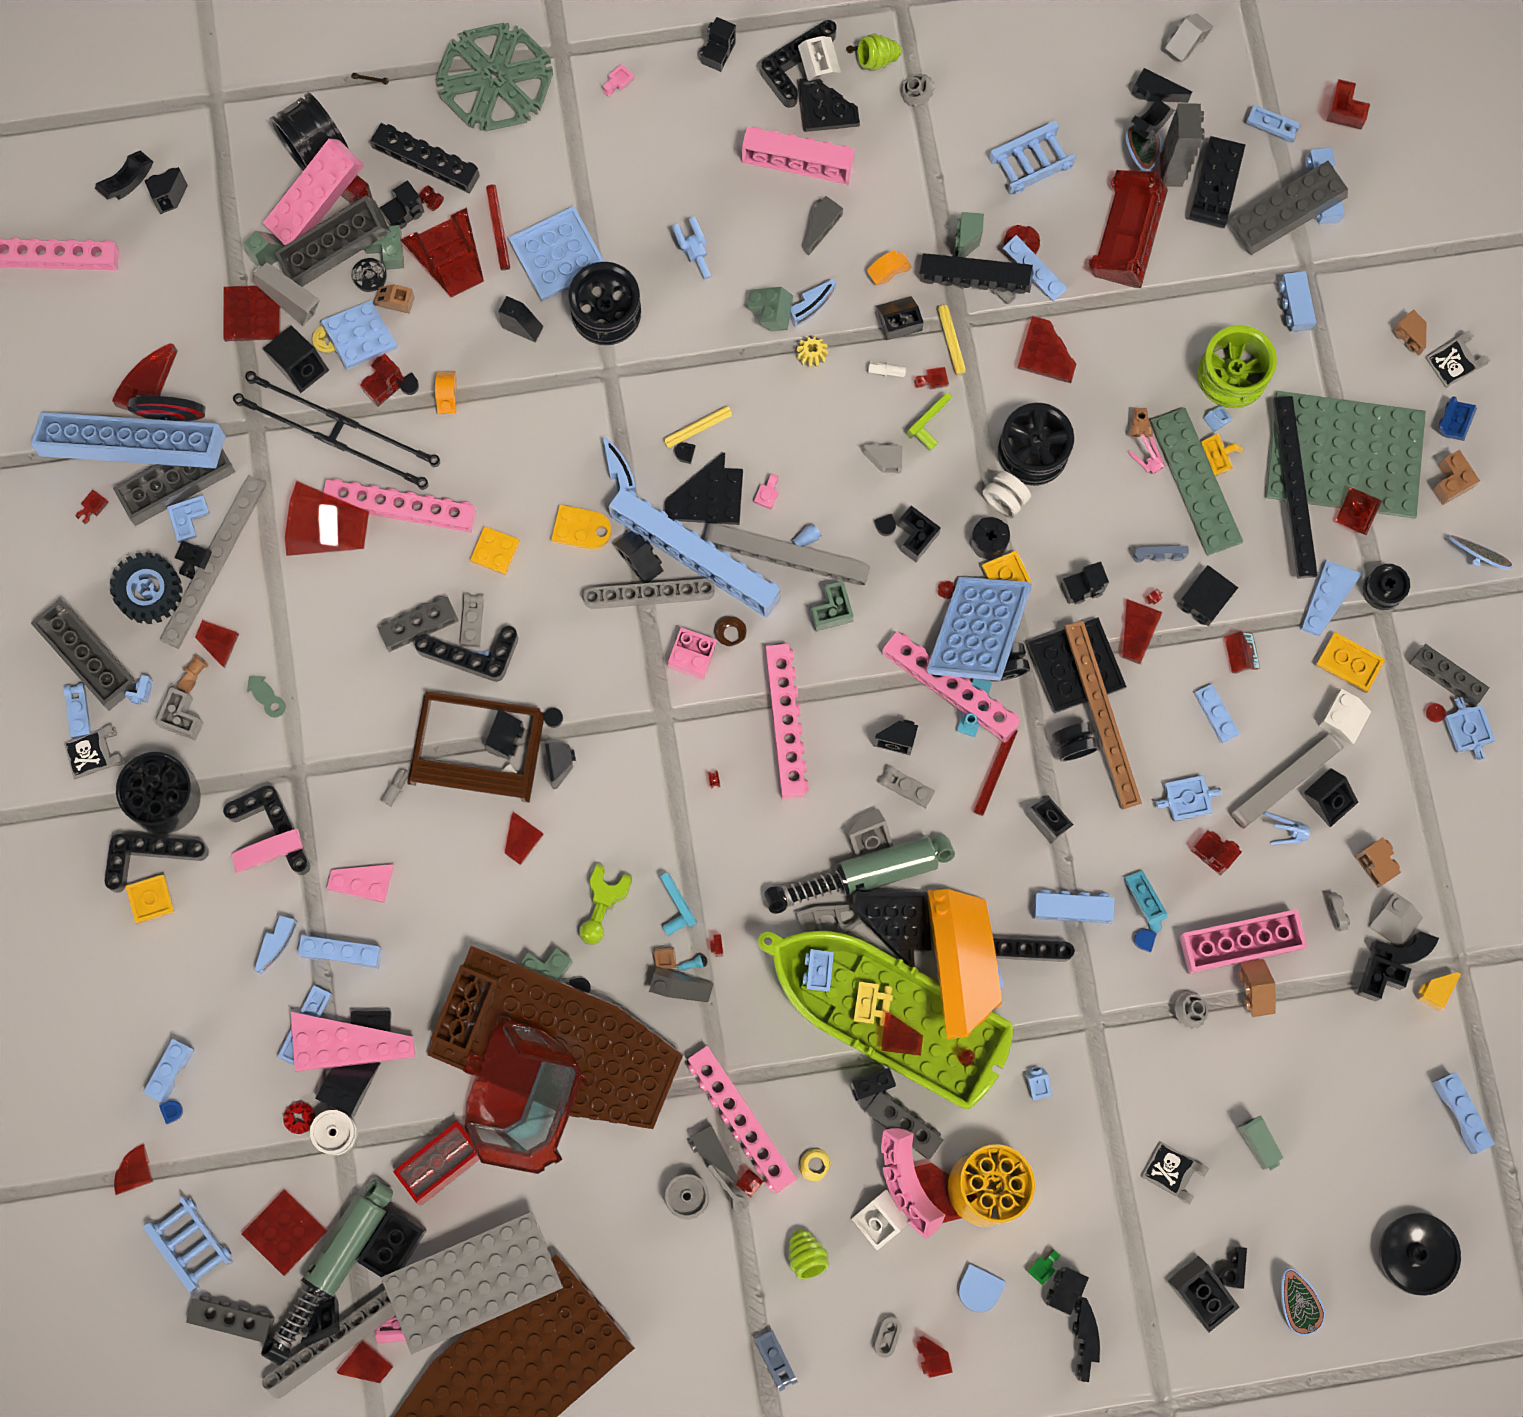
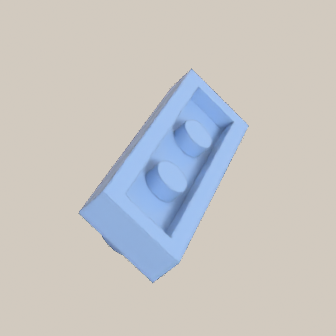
[1194,684,1240,743]

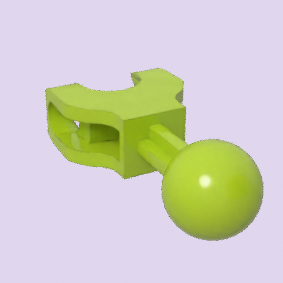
[579,864,632,945]

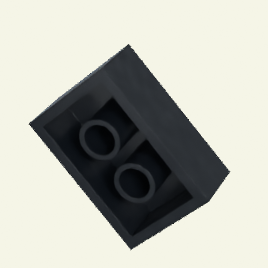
[357,1209,427,1277]

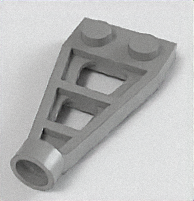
[796,904,863,934]

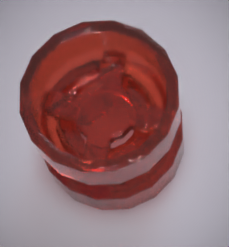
[419,185,444,211]

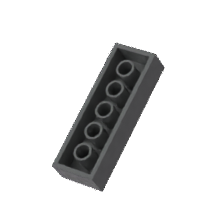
[1160,103,1205,187]
[1232,160,1348,255]
[275,196,391,287]
[113,448,236,526]
[31,598,136,711]

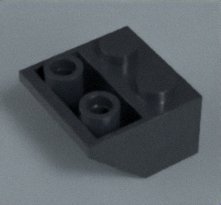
[144,167,188,215]
[876,296,924,340]

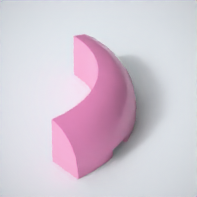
[881,1128,945,1238]

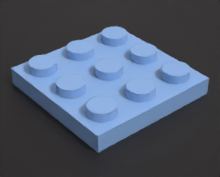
[321,300,397,370]

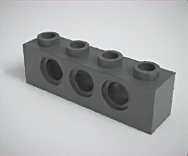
[378,596,459,652]
[1410,643,1490,707]
[864,1091,944,1159]
[186,1295,275,1343]

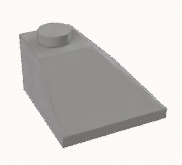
[849,809,893,857]
[1369,892,1423,948]

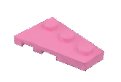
[327,864,394,903]

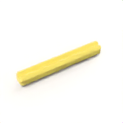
[938,305,966,375]
[664,406,732,448]

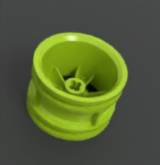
[1197,325,1277,408]

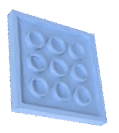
[508,206,605,301]

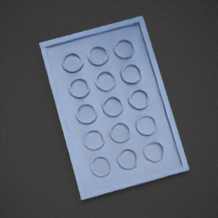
[927,577,1032,681]

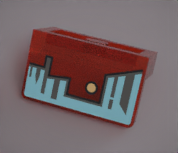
[1224,631,1260,674]

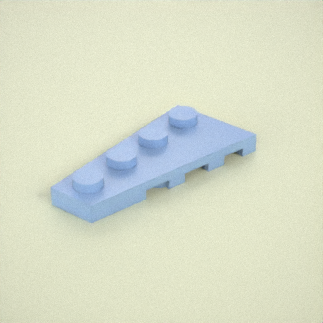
[1301,560,1362,637]

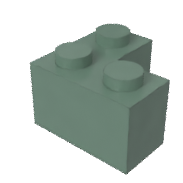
[365,225,404,270]
[748,287,793,331]
[811,581,854,631]
[520,948,573,981]

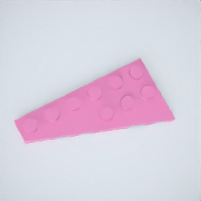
[291,1012,416,1072]

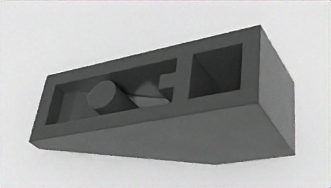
[806,196,843,256]
[649,966,714,1002]
[689,1125,739,1182]

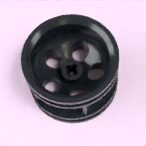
[568,262,641,345]

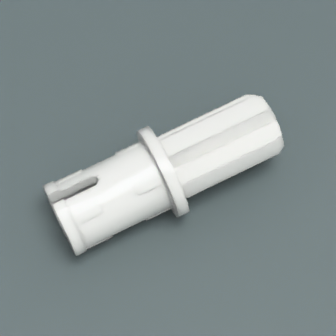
[869,361,906,377]

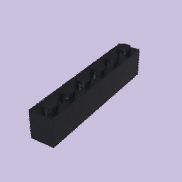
[919,253,1034,294]

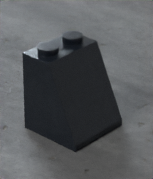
[262,325,329,393]

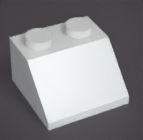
[1319,689,1371,745]
[851,1190,910,1250]

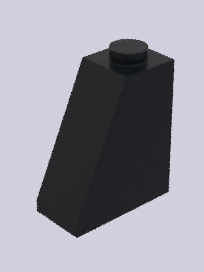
[498,296,544,343]

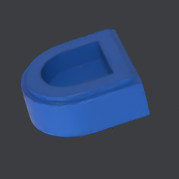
[1134,930,1157,953]
[159,1101,183,1124]

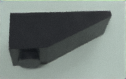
[1132,68,1193,103]

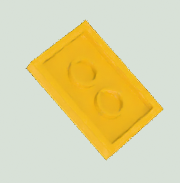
[1316,632,1386,693]

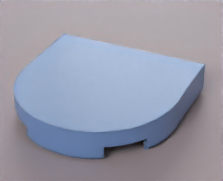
[959,1264,1006,1312]

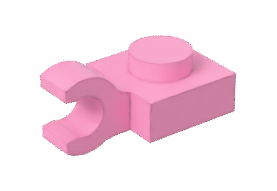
[603,64,634,96]
[754,473,779,510]

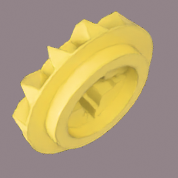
[312,326,336,354]

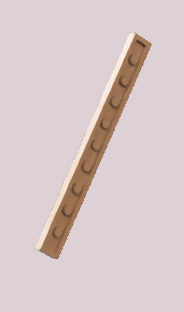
[1064,621,1142,810]

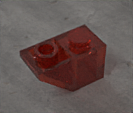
[916,1336,953,1378]

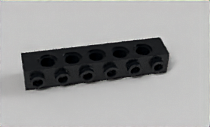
[371,123,480,194]

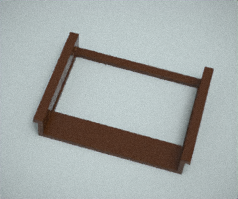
[408,691,544,803]

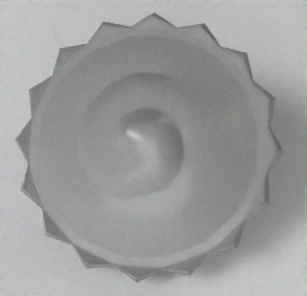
[901,73,935,106]
[1174,991,1208,1029]

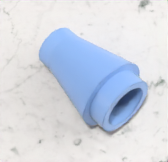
[793,524,822,547]

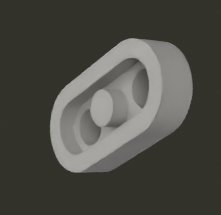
[1327,892,1350,932]
[874,1317,901,1358]

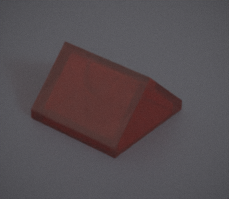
[1335,487,1382,535]

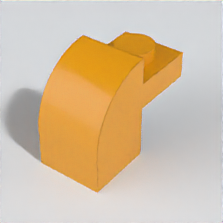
[867,250,912,285]
[435,371,457,414]

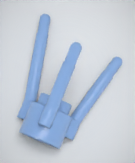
[1264,812,1310,845]

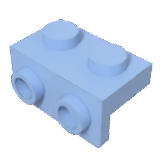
[803,949,834,992]

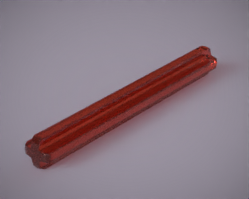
[486,184,510,271]
[974,729,1018,816]

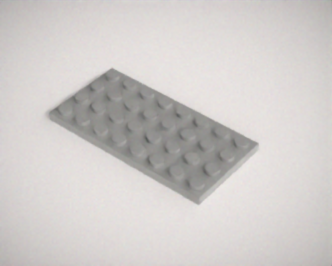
[381,1212,563,1355]

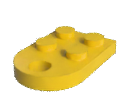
[551,505,612,550]

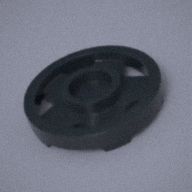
[352,258,387,292]

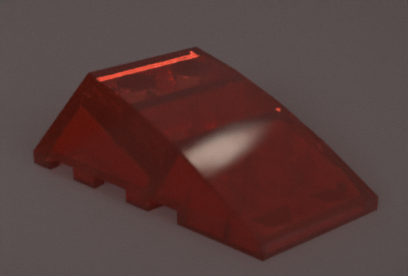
[400,207,484,298]
[285,481,369,556]

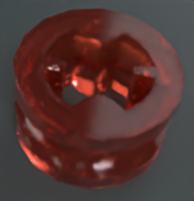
[708,770,721,789]

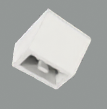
[798,36,841,81]

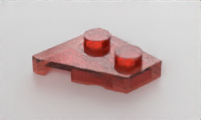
[195,620,239,668]
[505,812,544,866]
[881,1012,923,1056]
[337,1341,394,1383]

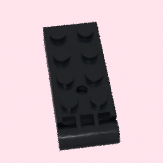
[1189,136,1246,229]

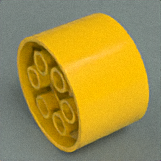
[948,1144,1035,1227]

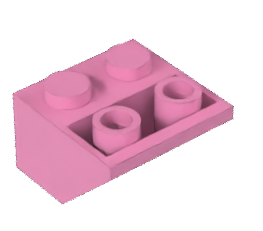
[668,628,717,680]

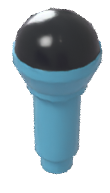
[678,955,708,971]

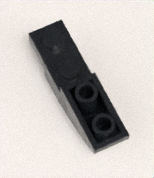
[1072,1297,1100,1382]

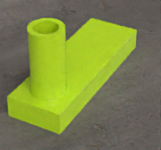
[906,392,953,451]

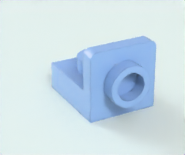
[125,675,153,704]
[1025,1067,1052,1101]

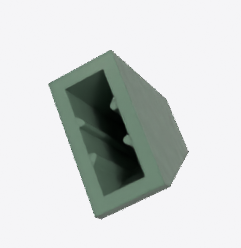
[243,231,285,267]
[1237,1115,1283,1171]

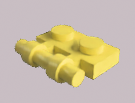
[854,982,893,1027]

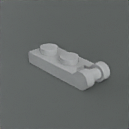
[460,593,484,647]
[878,766,935,809]

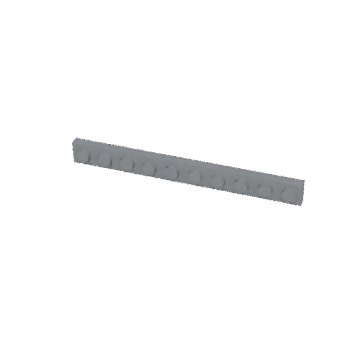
[160,475,267,649]

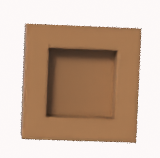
[654,947,677,969]

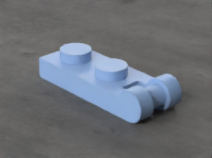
[1246,105,1300,142]
[64,683,91,739]

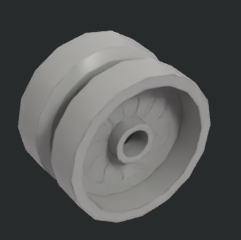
[665,1174,709,1220]

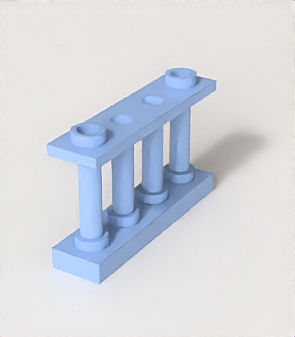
[989,121,1076,195]
[143,1197,233,1293]

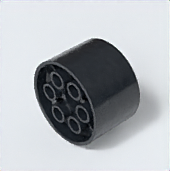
[116,752,201,834]

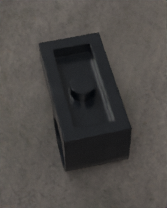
[1218,1247,1247,1289]

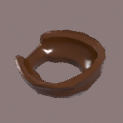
[716,617,747,646]

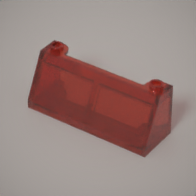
[1088,170,1168,288]

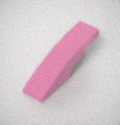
[231,829,303,873]

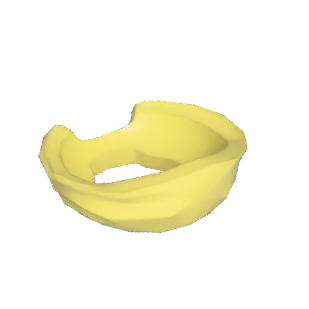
[799,1149,831,1181]

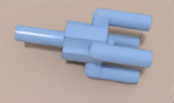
[672,217,711,279]

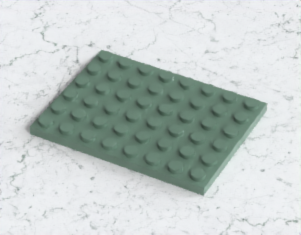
[1266,391,1426,519]

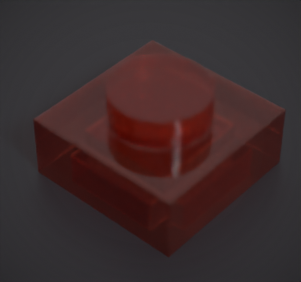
[710,934,723,957]
[736,1169,764,1198]

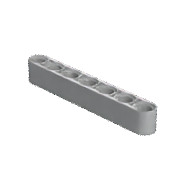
[583,579,715,609]
[1231,733,1344,829]

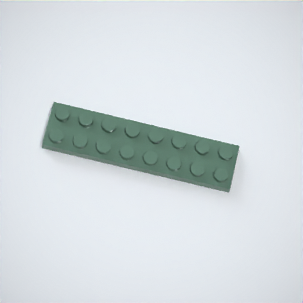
[1150,408,1243,556]

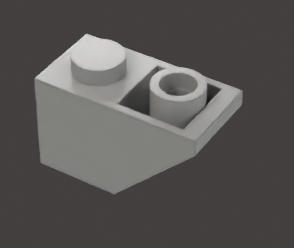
[864,442,902,473]

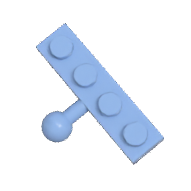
[1002,235,1067,302]
[277,986,332,1065]

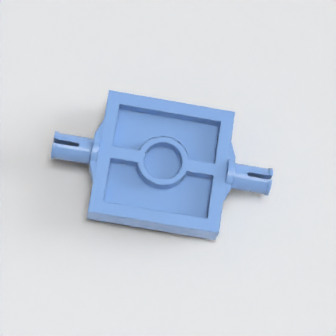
[1444,697,1496,761]
[1156,775,1222,822]

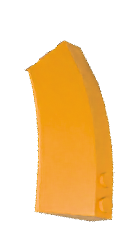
[928,889,1002,1039]

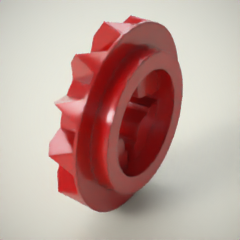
[283,1102,315,1134]

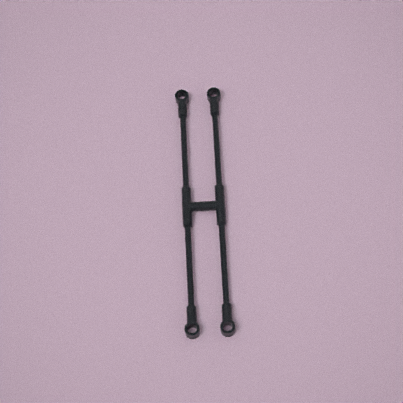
[233,371,440,490]

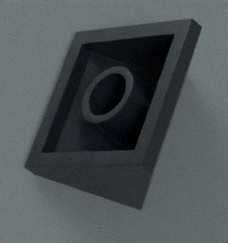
[1026,795,1074,844]

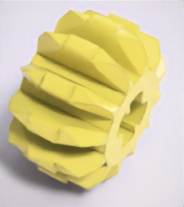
[797,335,828,367]

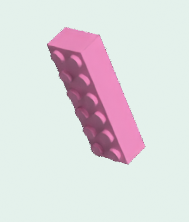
[742,127,855,185]
[263,139,364,246]
[1179,909,1307,974]

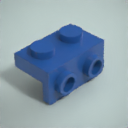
[1439,396,1477,441]

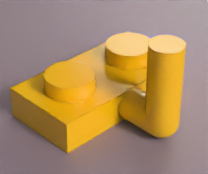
[1201,434,1243,476]

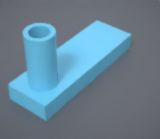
[957,678,992,737]
[1125,870,1168,932]
[660,872,698,936]

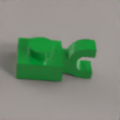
[1027,1250,1061,1286]

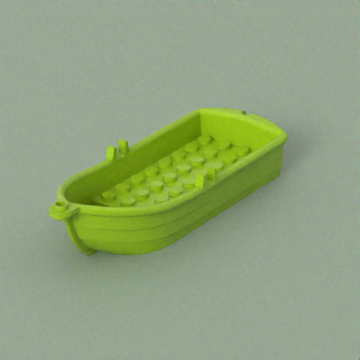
[758,931,1014,1109]

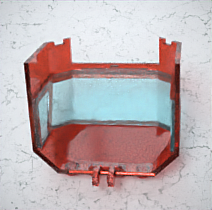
[463,1020,590,1174]

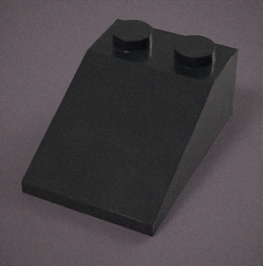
[315,1062,381,1117]
[1168,1255,1240,1333]

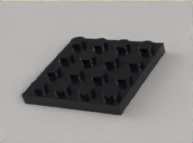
[1027,617,1127,714]

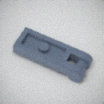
[1133,546,1189,563]
[755,1330,798,1391]

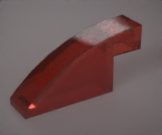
[112,343,178,411]

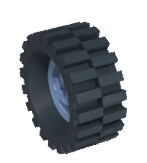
[110,552,183,624]

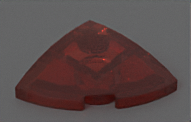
[114,1144,153,1195]

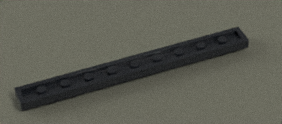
[1273,396,1318,579]

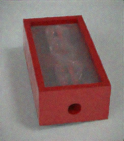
[393,1121,484,1206]

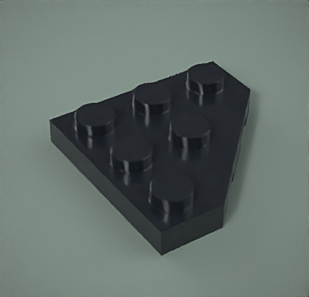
[799,78,860,132]

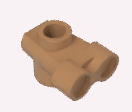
[1130,408,1153,438]

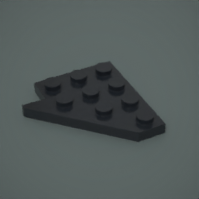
[665,453,743,525]
[853,892,932,968]

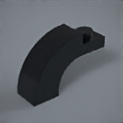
[1131,99,1175,139]
[95,150,154,200]
[1370,931,1439,966]

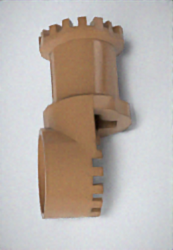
[176,655,208,694]

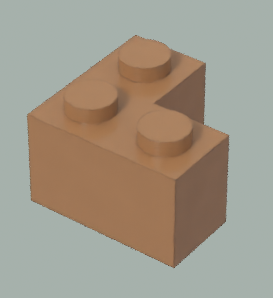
[1433,450,1480,505]
[1355,837,1401,888]
[1238,959,1276,1017]

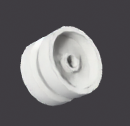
[983,470,1031,518]
[310,1110,358,1156]

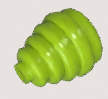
[857,33,902,71]
[789,1229,829,1279]

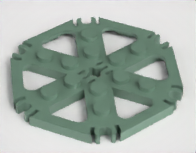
[436,22,553,131]

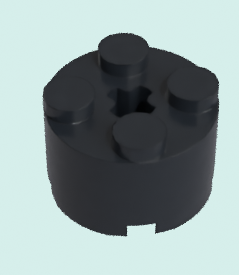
[970,517,1010,560]

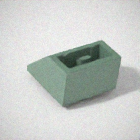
[954,212,984,258]

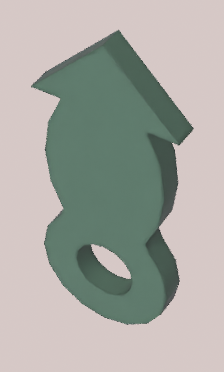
[247,676,286,718]

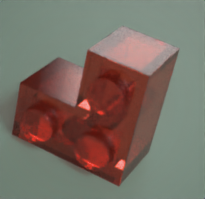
[1326,79,1370,130]
[360,353,405,407]
[1190,830,1242,876]

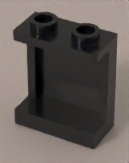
[1178,565,1239,626]
[849,1067,896,1101]

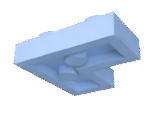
[167,495,210,543]

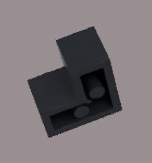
[700,17,736,72]
[380,180,424,229]
[898,505,941,562]
[614,530,664,583]
[1061,561,1109,605]
[1357,955,1412,1002]
[1045,1267,1089,1315]

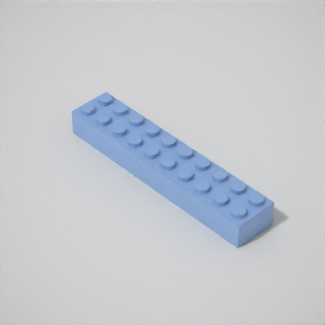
[31,412,225,468]
[609,488,780,618]

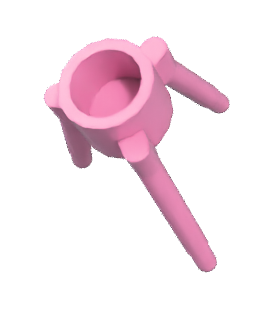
[1128,434,1165,474]

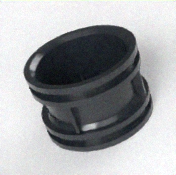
[269,92,349,171]
[998,403,1074,486]

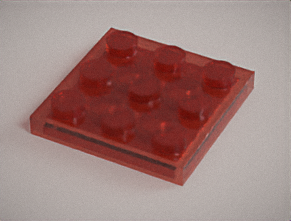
[223,285,281,342]
[241,1189,328,1276]

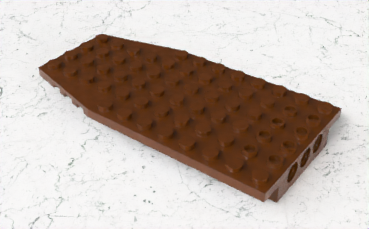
[427,945,684,1129]
[394,1253,635,1417]

